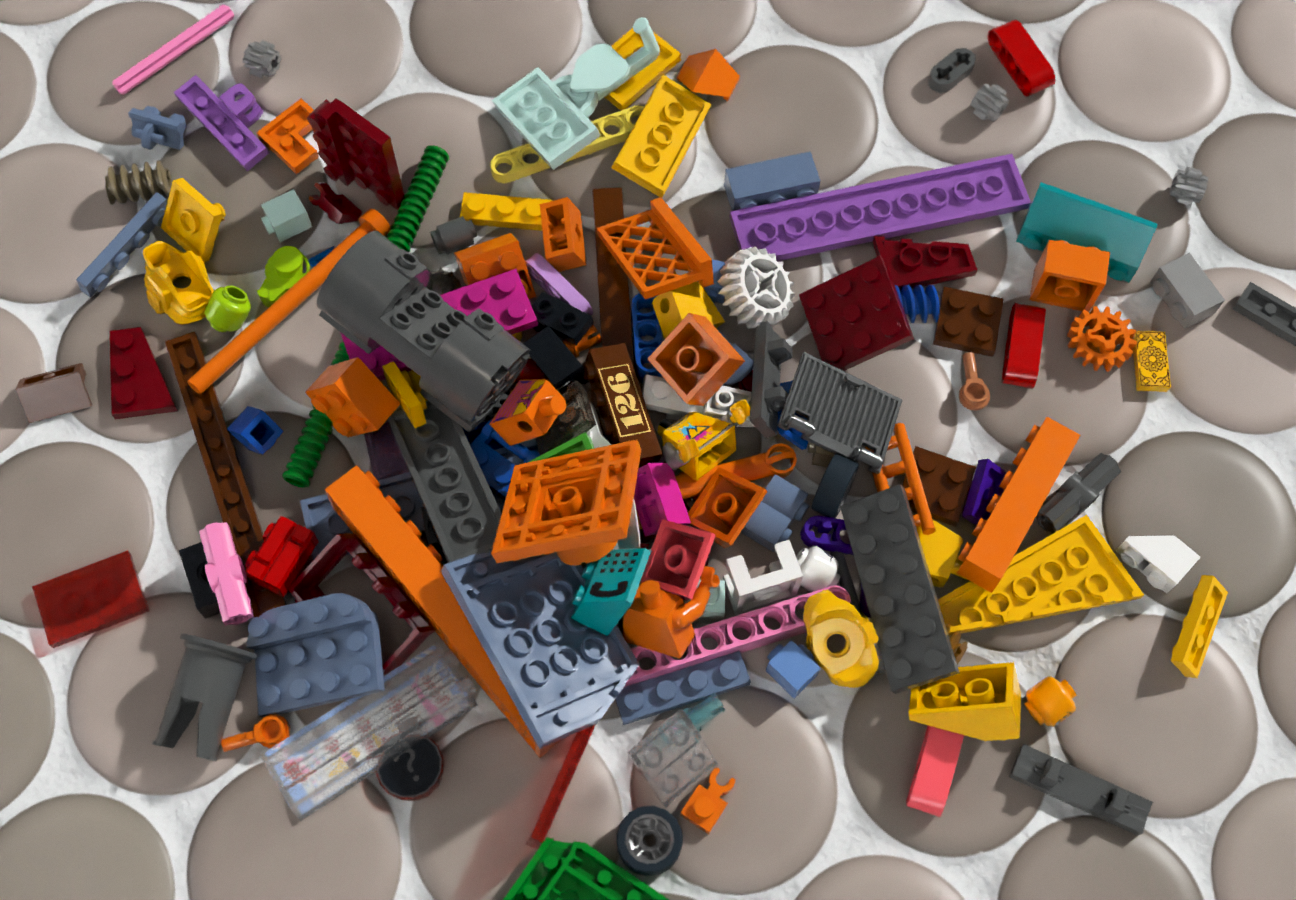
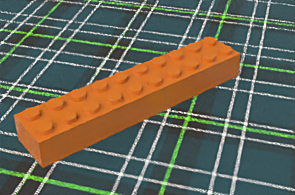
[325,465,564,758]

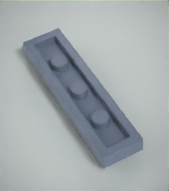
[76,192,167,298]
[615,651,751,725]

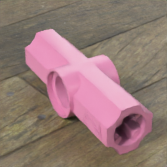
[199,522,254,626]

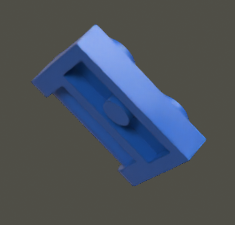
[470,419,542,500]

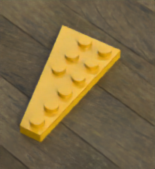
[938,515,1144,636]

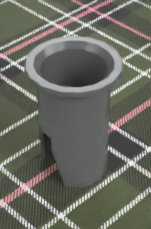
[152,633,258,761]

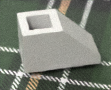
[1116,535,1201,594]

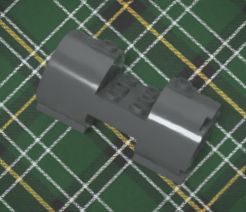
[316,231,531,433]

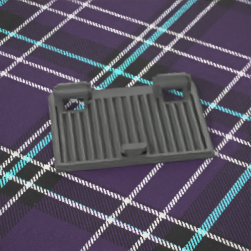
[777,352,903,474]

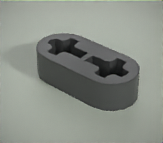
[928,48,976,93]

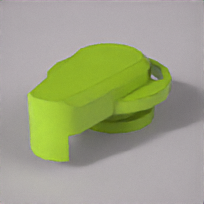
[256,246,311,307]

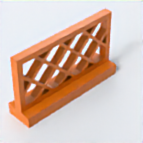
[597,197,714,300]

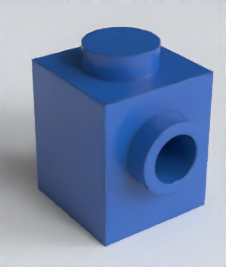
[227,406,284,455]

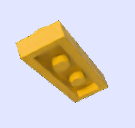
[460,192,552,231]
[1170,575,1228,678]

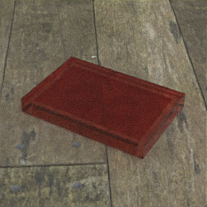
[32,550,149,648]

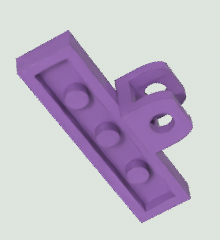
[173,75,269,171]

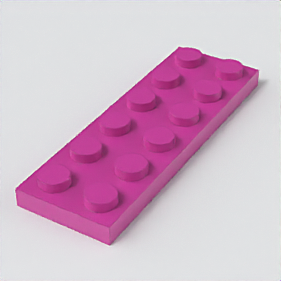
[340,269,538,381]

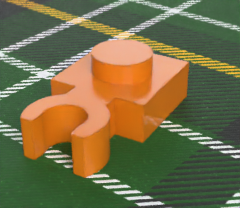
[680,768,735,834]

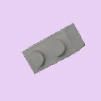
[1150,253,1225,329]

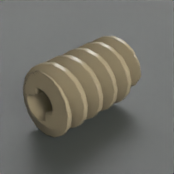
[105,160,172,205]

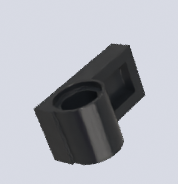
[531,292,594,345]

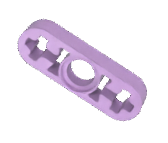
[525,253,593,315]

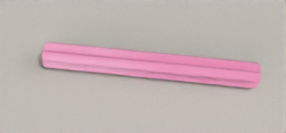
[112,5,234,95]

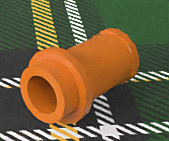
[562,325,601,358]

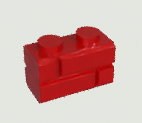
[245,516,319,597]

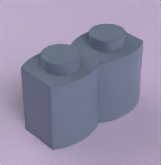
[741,474,810,552]

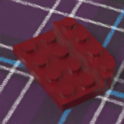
[307,98,405,210]

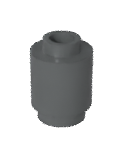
[430,216,477,255]

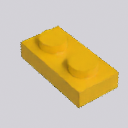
[382,361,427,428]

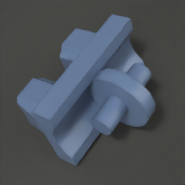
[128,105,186,150]

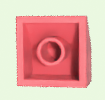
[640,519,716,600]

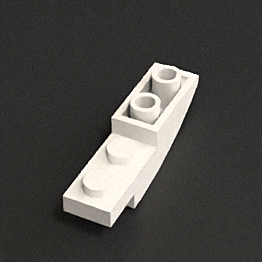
[641,374,755,427]

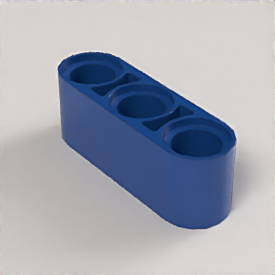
[632,292,662,383]

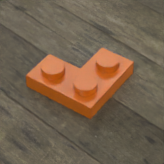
[256,98,319,174]

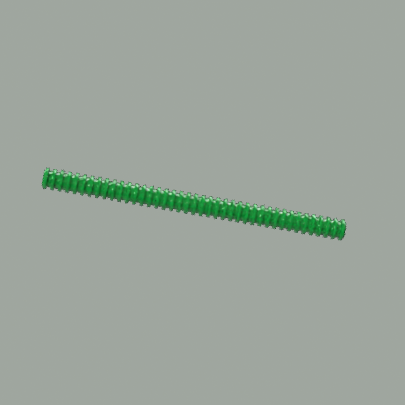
[282,145,450,488]

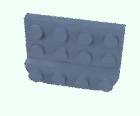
[247,593,385,717]

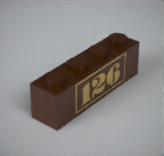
[582,343,662,468]

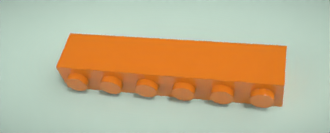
[957,417,1081,593]

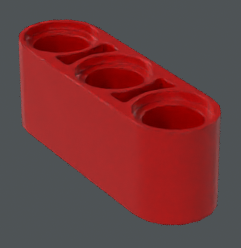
[987,20,1056,96]
[1001,302,1046,389]

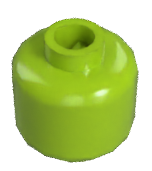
[204,285,251,332]

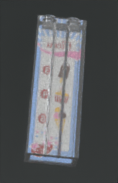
[260,642,478,821]

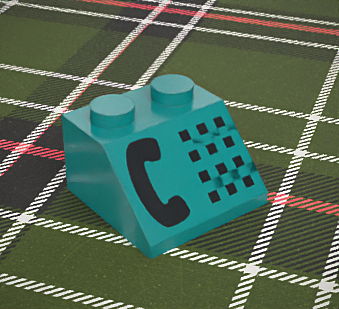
[571,548,651,636]

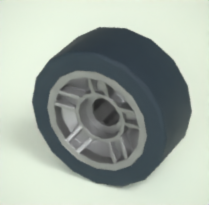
[812,454,859,518]
[617,806,683,876]

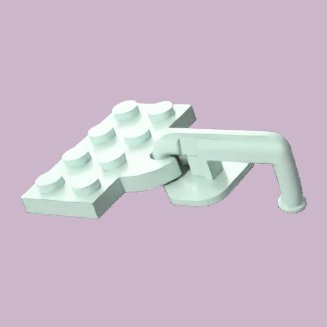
[492,17,660,170]

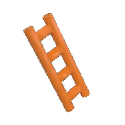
[865,423,936,535]

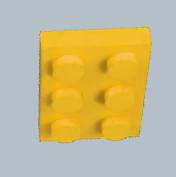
[604,28,681,111]

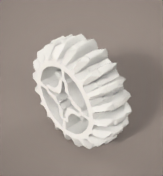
[717,246,795,329]

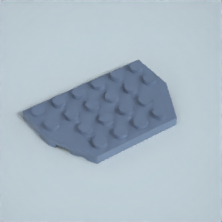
[441,552,640,749]

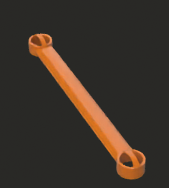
[636,443,797,511]

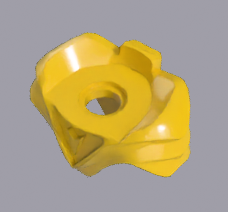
[143,241,214,325]
[803,590,879,688]

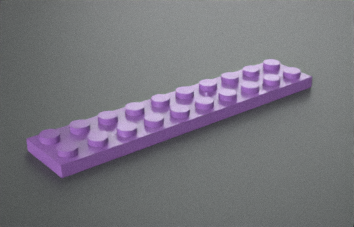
[729,154,1031,261]

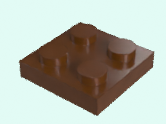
[933,287,1004,357]
[902,446,976,527]

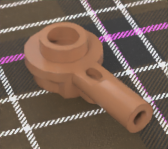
[959,352,990,411]

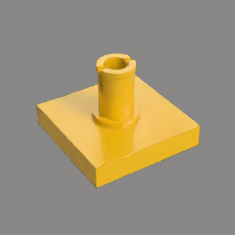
[161,178,226,262]

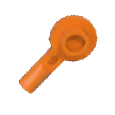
[221,714,290,752]

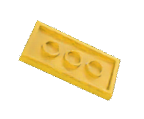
[611,74,712,198]

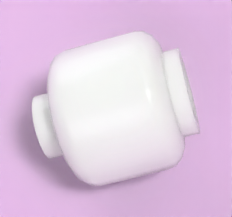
[796,546,840,593]

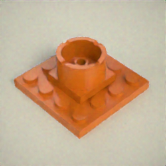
[491,439,642,565]

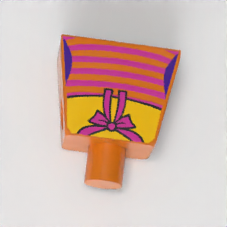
[490,379,566,446]

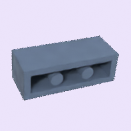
[724,151,821,211]

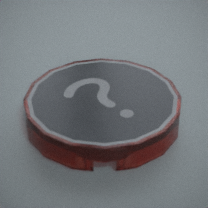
[375,732,445,801]

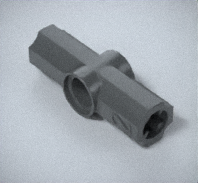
[1036,453,1121,533]

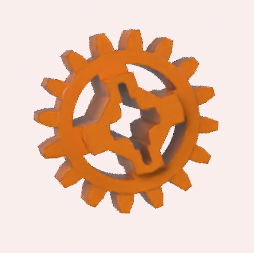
[1067,306,1137,372]

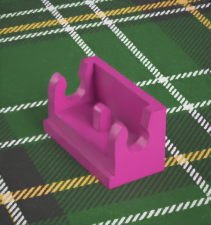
[634,463,691,536]

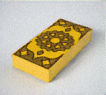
[1132,331,1171,392]

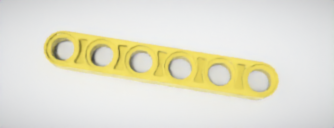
[490,105,644,183]

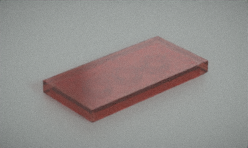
[526,724,596,849]

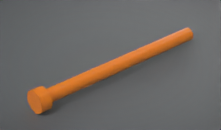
[187,208,391,395]

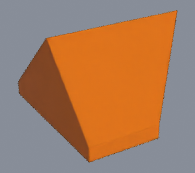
[677,49,740,101]

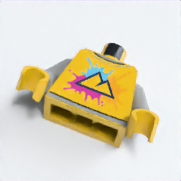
[657,399,751,481]

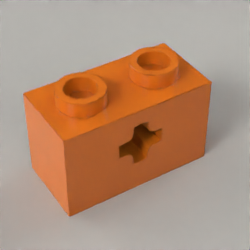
[540,197,587,272]

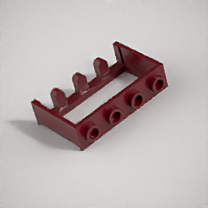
[288,533,436,685]

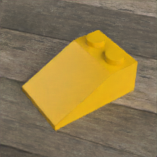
[908,662,1021,741]

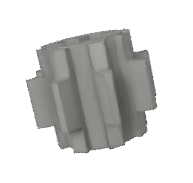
[243,40,281,78]
[970,83,1010,121]
[1170,167,1208,206]

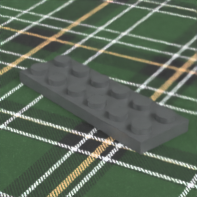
[387,401,502,563]
[840,484,960,694]

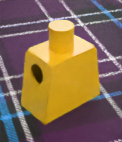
[652,272,725,339]
[916,520,968,588]

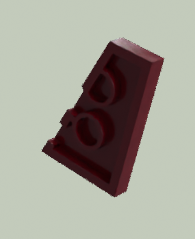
[872,236,978,291]
[109,327,178,420]

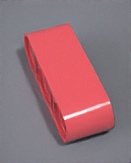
[906,726,964,817]

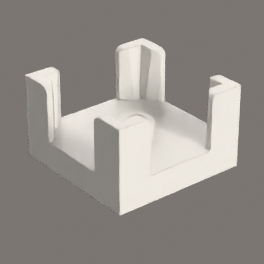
[722,540,803,615]

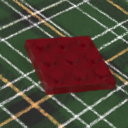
[799,255,914,371]

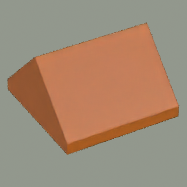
[688,467,768,548]

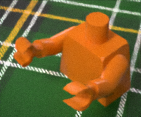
[623,549,720,659]

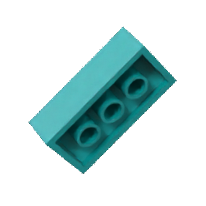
[1016,182,1158,283]

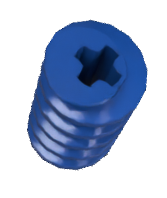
[894,285,940,323]

